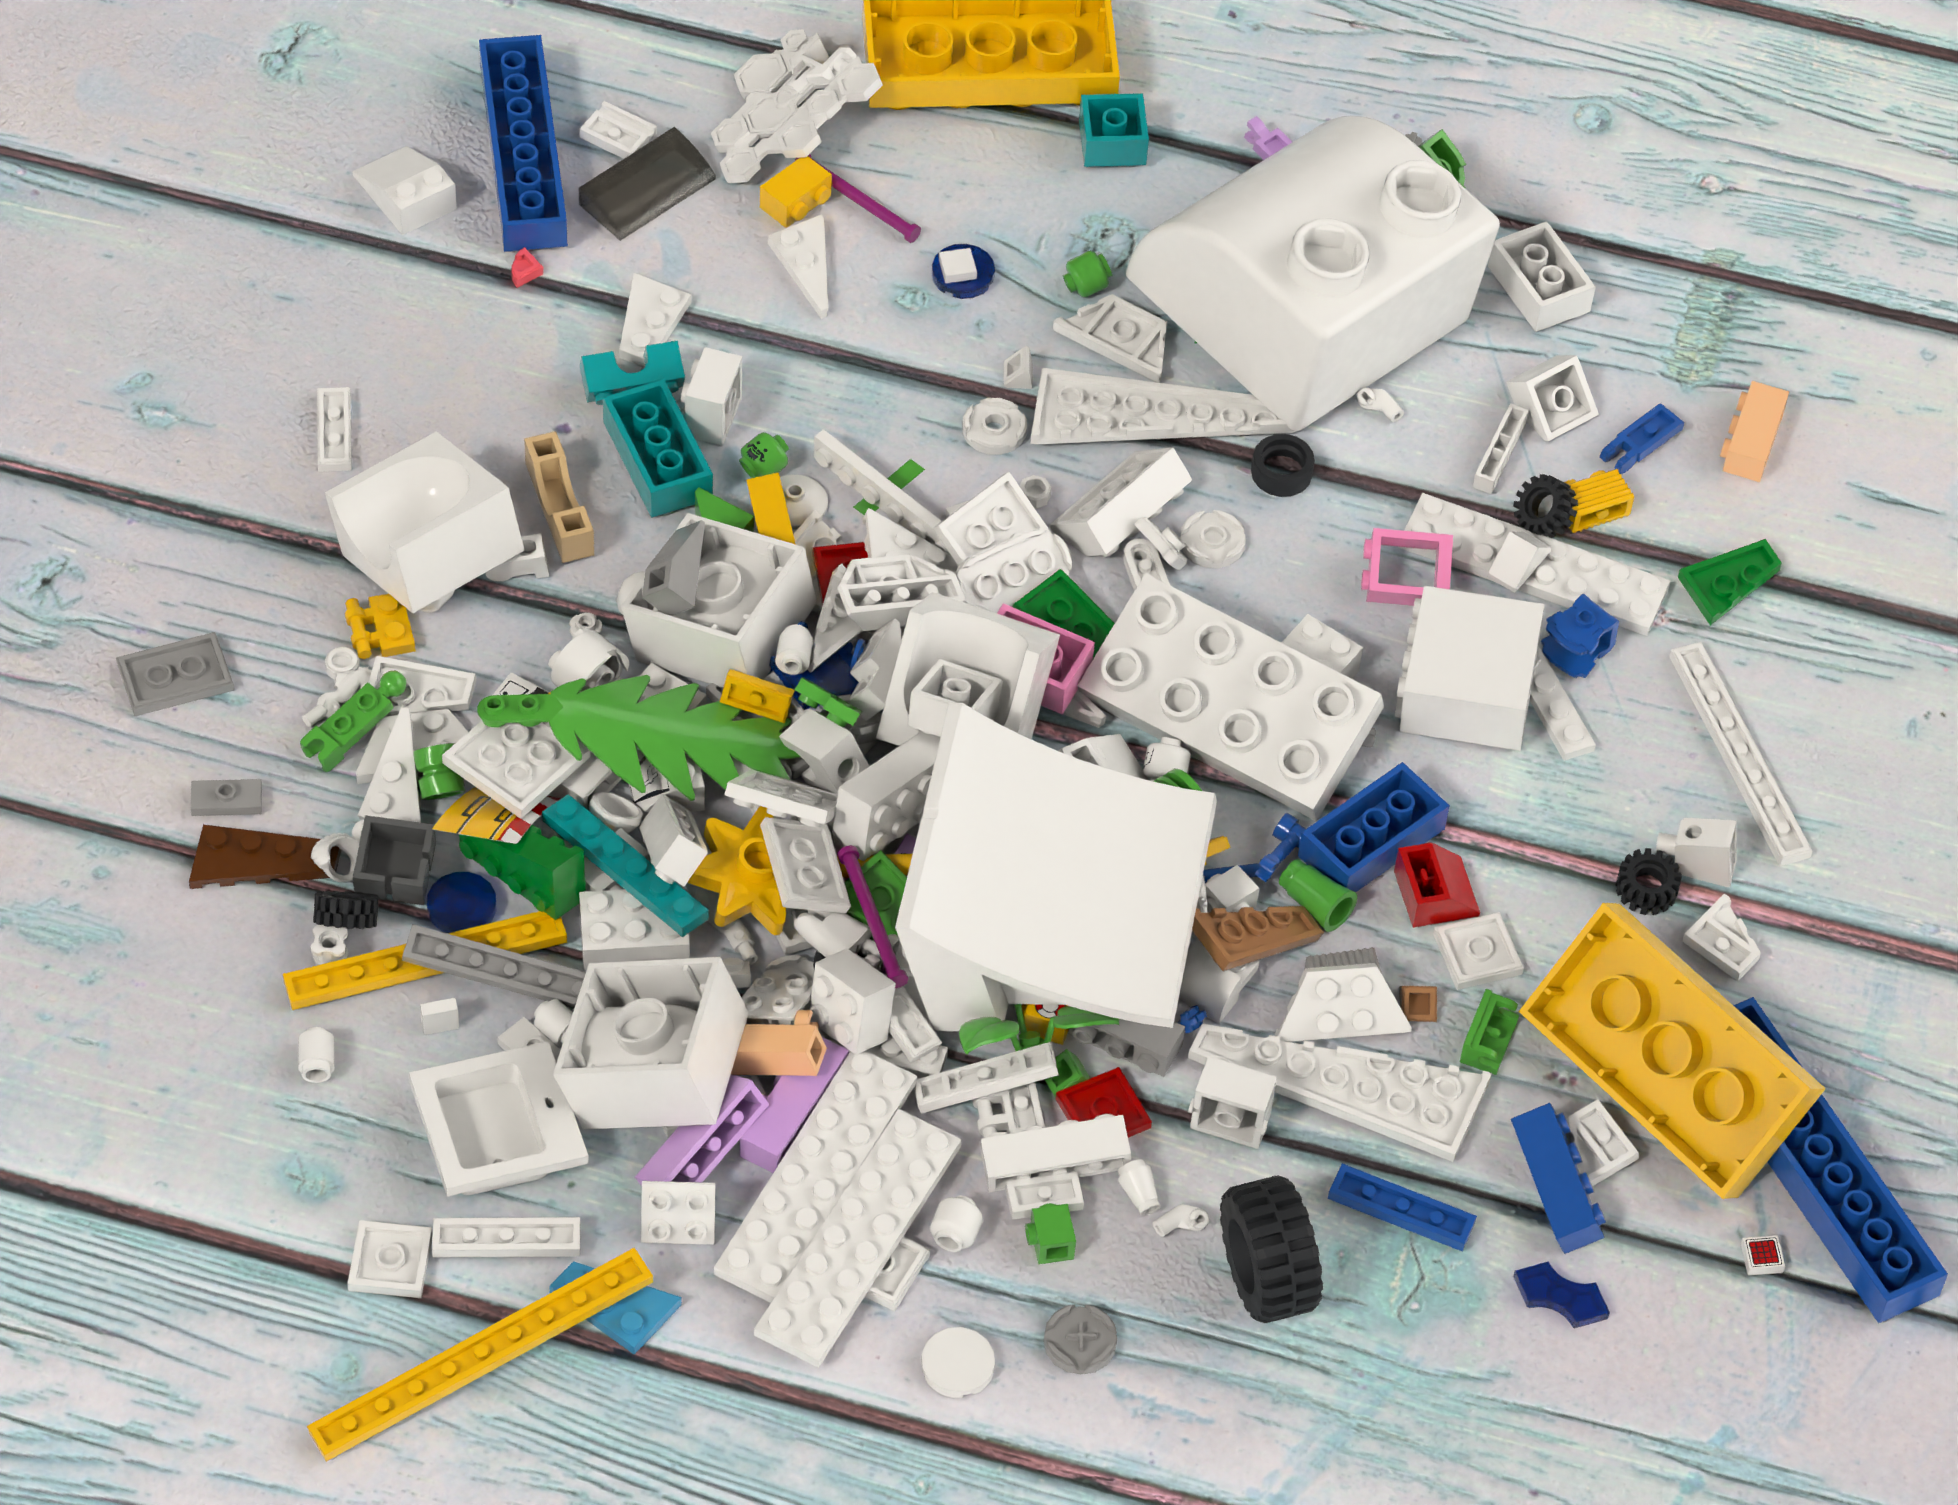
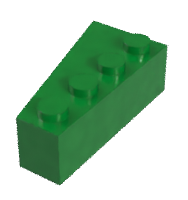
[459,825,586,920]

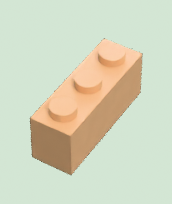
[1720,381,1789,482]

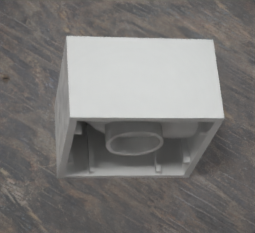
[325,431,525,613]
[621,513,817,688]
[876,592,1060,746]
[553,957,749,1129]

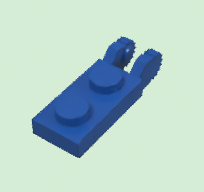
[1599,403,1685,474]

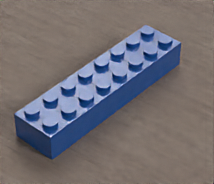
[479,35,568,252]

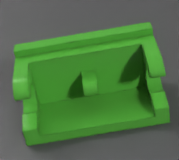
[1460,989,1519,1075]

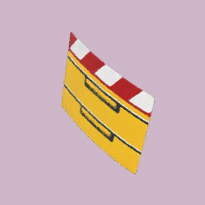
[432,787,562,844]

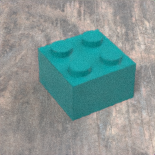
[1079,93,1149,167]

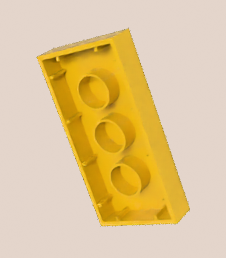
[862,0,1120,110]
[1518,903,1826,1199]

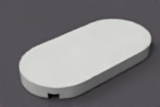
[955,528,1072,613]

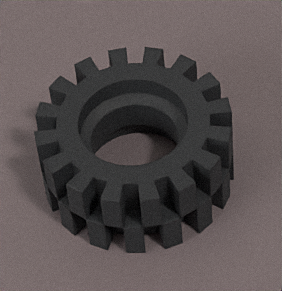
[1513,474,1578,538]
[1616,848,1682,915]
[313,891,379,929]

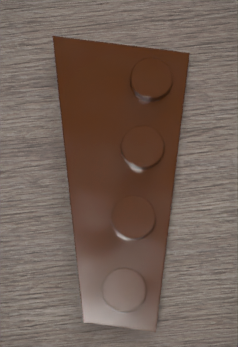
[189,824,341,889]

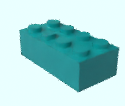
[603,379,713,518]

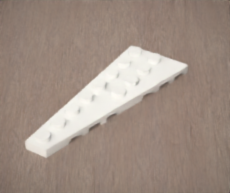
[1030,368,1296,444]
[1188,1024,1492,1162]

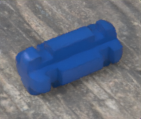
[1176,1005,1207,1034]

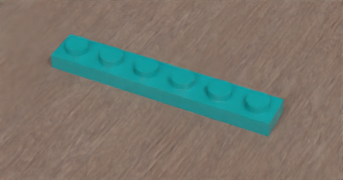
[542,794,709,937]

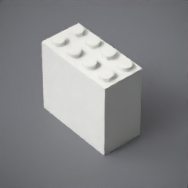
[1395,586,1544,751]

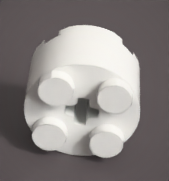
[548,627,629,693]

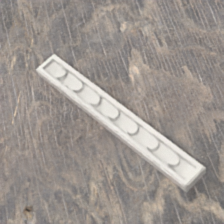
[1669,642,1813,866]

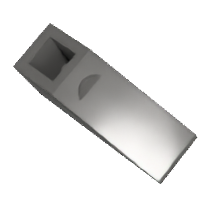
[642,520,705,616]
[1069,1019,1185,1077]

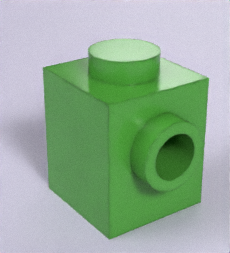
[1025,1203,1076,1265]

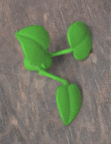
[959,1004,1119,1054]

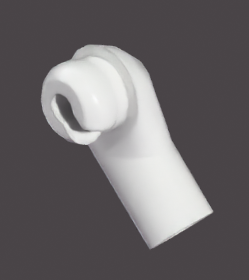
[1153,1204,1209,1237]

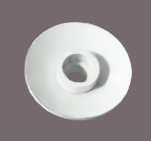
[780,475,828,529]

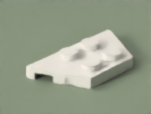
[1053,294,1167,383]
[862,508,958,572]
[356,709,468,784]
[1275,963,1412,1042]

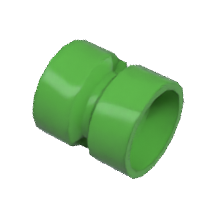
[413,743,466,800]

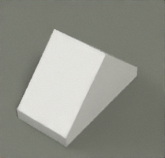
[1487,532,1551,593]

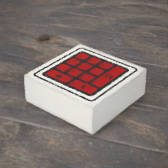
[1741,1235,1785,1276]

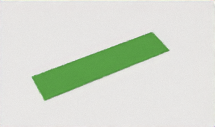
[853,459,925,515]

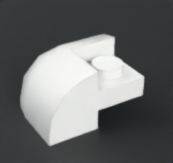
[1180,938,1259,1024]

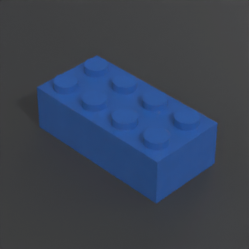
[1298,762,1450,892]

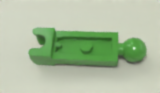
[300,670,407,772]

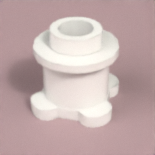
[310,925,348,965]

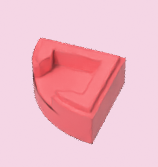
[511,247,543,288]

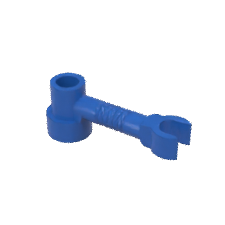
[1254,813,1306,882]

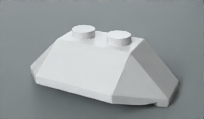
[837,554,966,631]

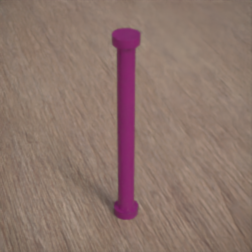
[794,154,921,243]
[837,845,909,989]

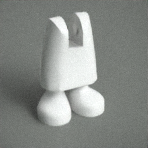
[794,910,900,973]

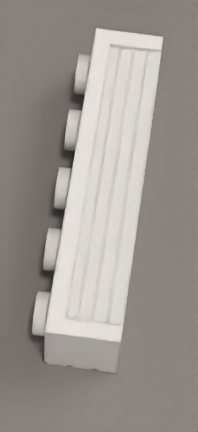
[1473,403,1529,494]

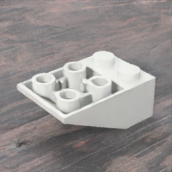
[1059,734,1149,780]

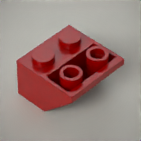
[1394,842,1480,928]

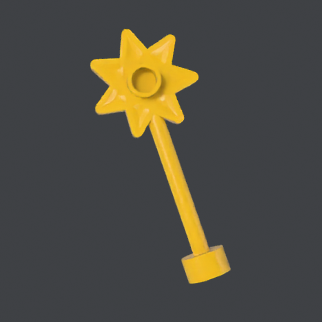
[688,806,913,935]

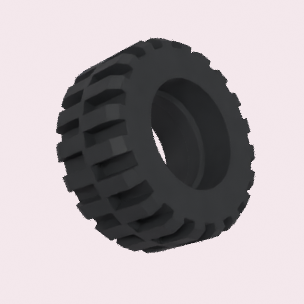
[1220,1175,1323,1323]

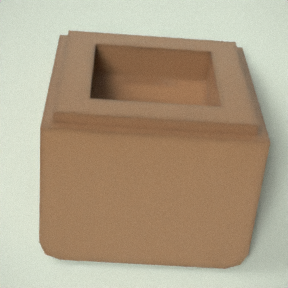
[1399,986,1437,1022]

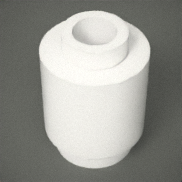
[775,624,813,675]
[534,999,573,1048]
[298,1027,335,1083]

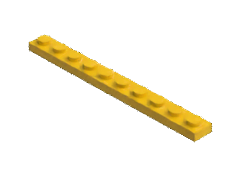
[307,1247,654,1462]

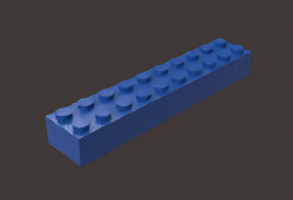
[1733,997,1948,1323]

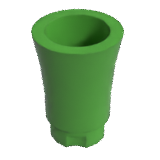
[1279,859,1357,932]

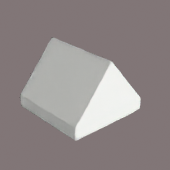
[1004,346,1033,389]

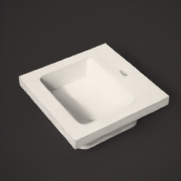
[409,1041,589,1197]

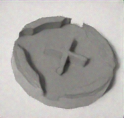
[1043,1304,1117,1375]

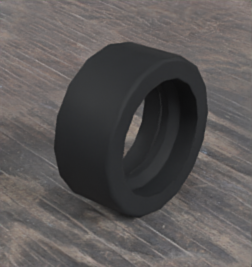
[1251,434,1315,497]

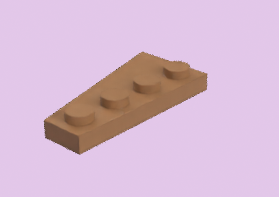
[1192,906,1324,971]

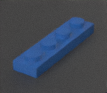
[1328,1163,1477,1252]

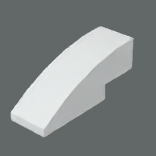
[847,618,902,721]

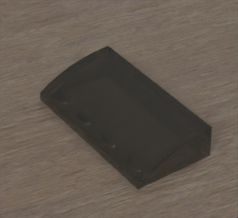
[578,127,716,241]

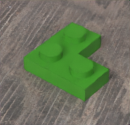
[795,677,863,727]

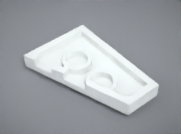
[368,656,476,716]

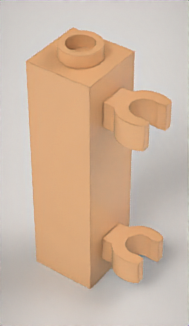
[731,1010,827,1076]

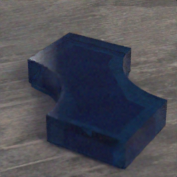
[1513,1261,1610,1329]

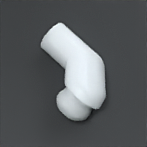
[1357,388,1404,422]

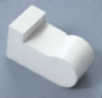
[486,533,549,582]

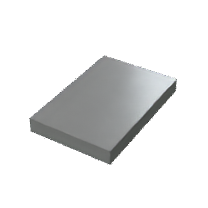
[116,632,234,716]

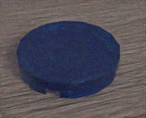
[931,244,995,299]
[427,871,497,933]

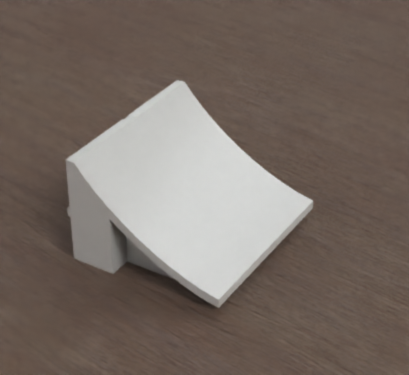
[895,703,1217,1031]

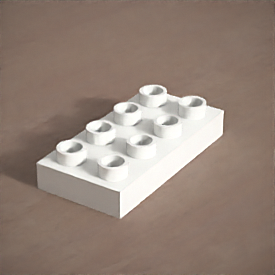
[1077,573,1384,822]

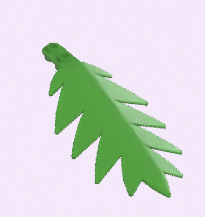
[477,675,801,801]

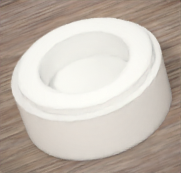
[325,647,360,680]

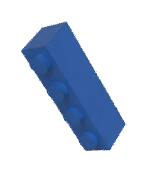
[1511,1103,1606,1254]

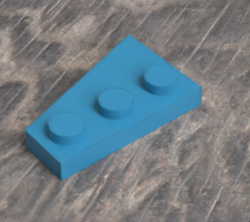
[549,1261,682,1355]

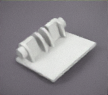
[742,976,813,1025]
[641,1181,715,1245]

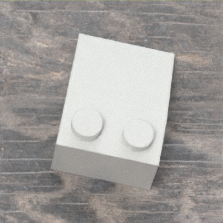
[352,146,457,235]

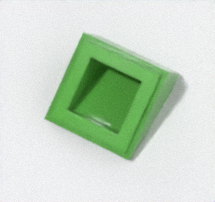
[1044,1049,1090,1097]

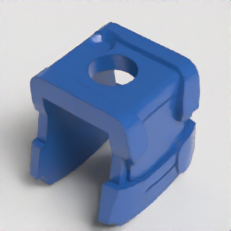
[1541,594,1619,678]

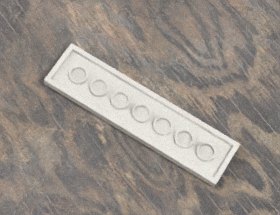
[1398,493,1671,636]
[714,1051,917,1303]
[754,1109,962,1368]

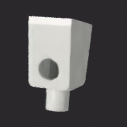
[1656,818,1737,887]

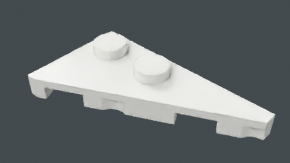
[358,707,421,823]

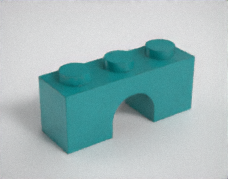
[580,340,685,405]

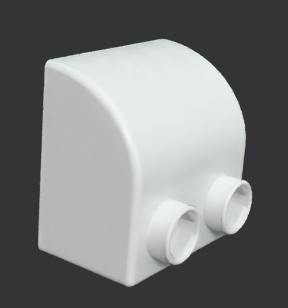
[1126,116,1500,431]

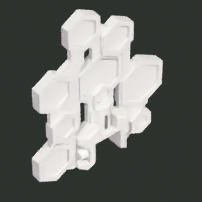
[711,29,883,183]

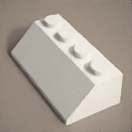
[1049,447,1192,557]

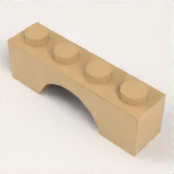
[524,431,594,563]

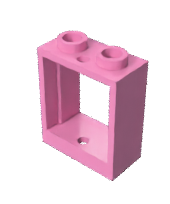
[1361,528,1453,606]

